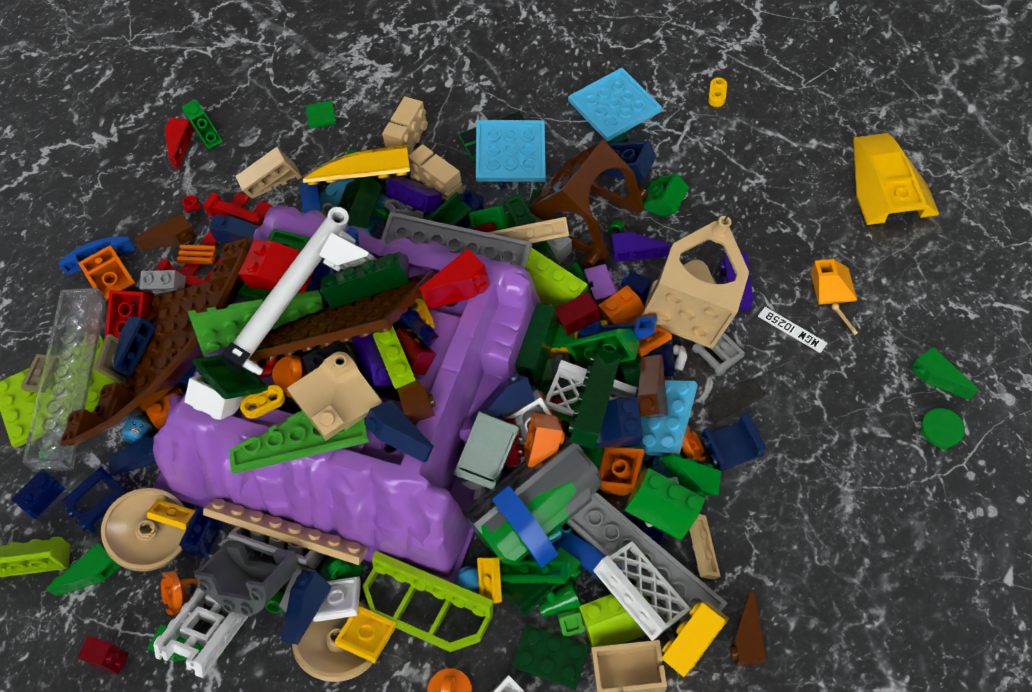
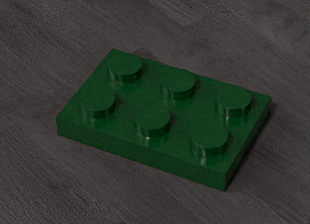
[512,624,590,691]

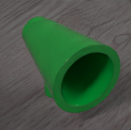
[539,581,583,617]

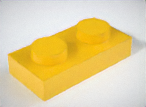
[147,499,196,530]
[477,557,502,603]

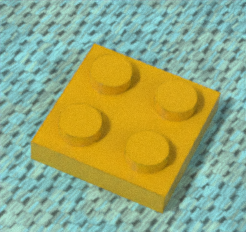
[335,606,396,663]

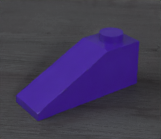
[611,232,670,262]
[353,331,393,391]

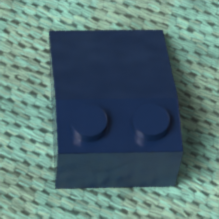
[602,141,657,181]
[574,397,643,449]

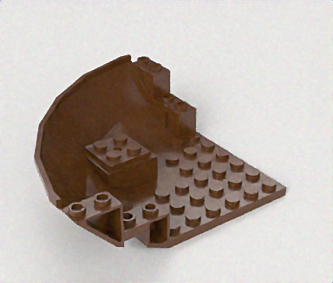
[60,236,253,446]

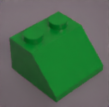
[643,173,689,216]

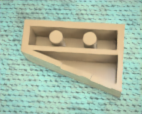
[236,147,302,198]

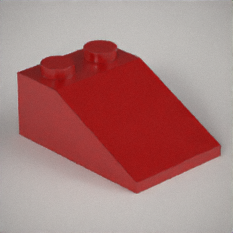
[238,240,314,294]
[418,249,490,310]
[105,290,155,339]

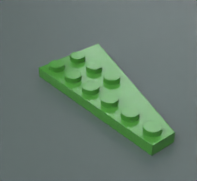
[187,290,323,356]
[229,411,369,474]

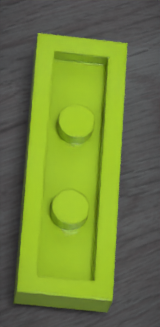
[372,326,416,389]

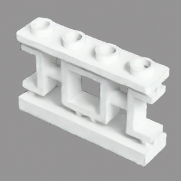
[154,587,248,678]

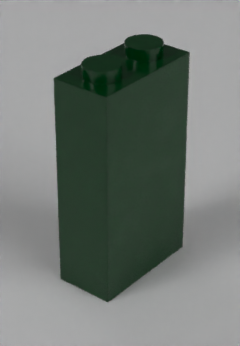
[515,303,559,387]

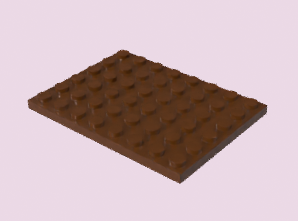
[249,271,434,363]

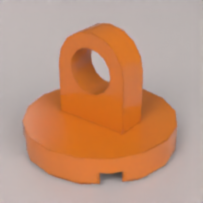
[272,355,307,397]
[680,425,706,464]
[161,571,198,615]
[427,668,472,692]

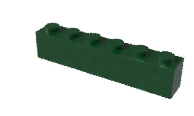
[568,345,622,450]

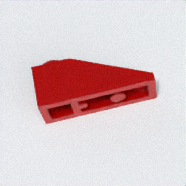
[165,118,194,169]

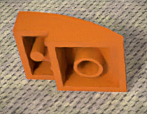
[78,245,136,303]

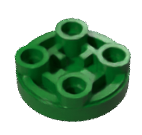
[920,408,965,450]

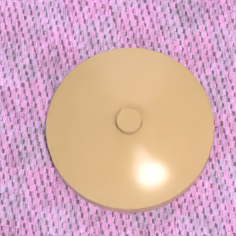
[101,488,190,571]
[292,602,373,682]

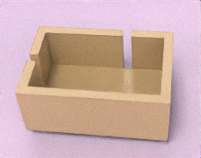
[382,96,428,155]
[408,144,463,202]
[591,640,667,692]

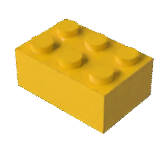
[661,601,729,677]

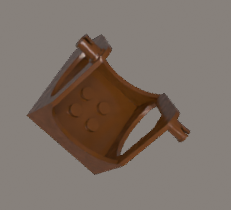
[528,139,648,268]

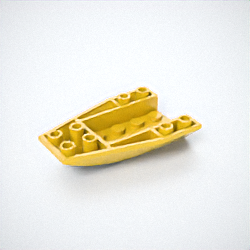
[853,133,939,225]
[303,145,410,185]

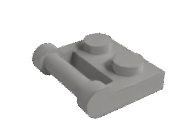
[382,198,424,219]
[692,333,745,376]

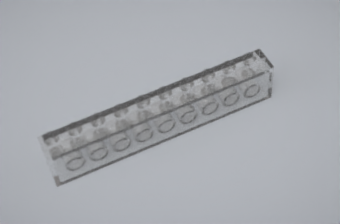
[22,288,106,472]

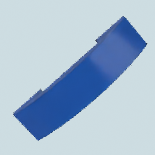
[300,181,322,214]
[58,237,136,275]
[578,316,657,340]
[490,485,558,568]
[552,533,632,587]

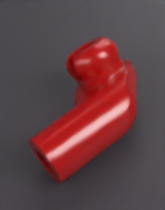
[255,357,278,378]

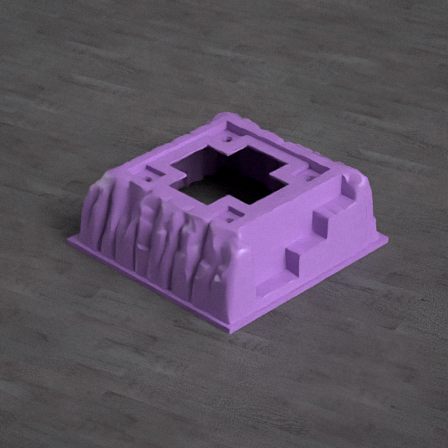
[152,205,541,584]

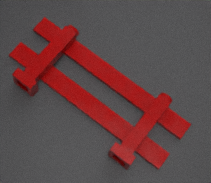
[154,192,273,288]

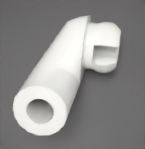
[672,344,687,371]

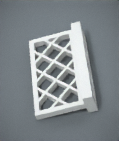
[545,360,637,417]
[593,541,691,641]

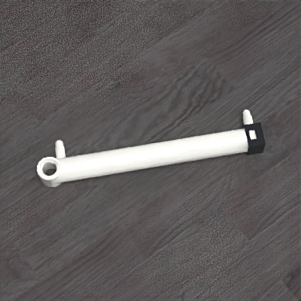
[221,207,356,375]

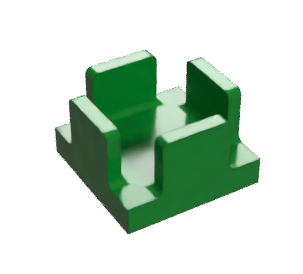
[469,205,515,230]

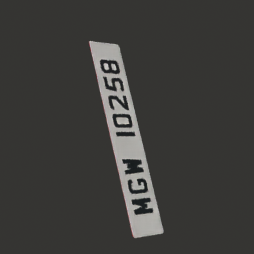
[758,307,827,353]

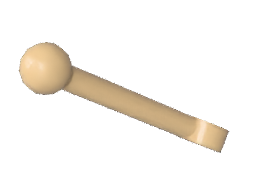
[832,303,858,335]

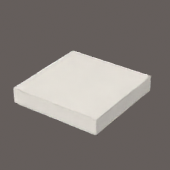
[313,576,361,622]

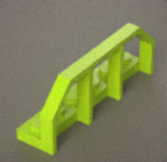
[363,551,494,652]

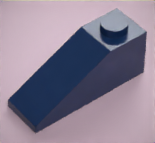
[209,214,260,243]
[113,316,156,377]
[470,374,535,422]
[365,400,434,462]
[108,434,156,476]
[281,570,332,645]

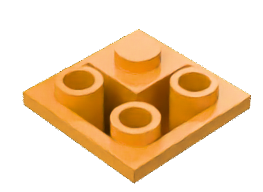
[810,259,857,305]

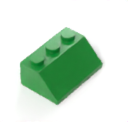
[565,329,640,369]
[624,468,705,541]

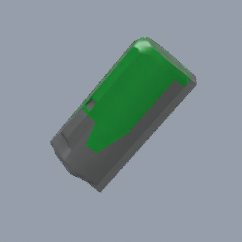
[462,436,602,565]

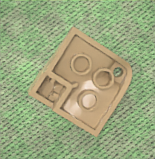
[287,352,383,441]

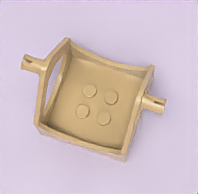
[641,216,749,349]

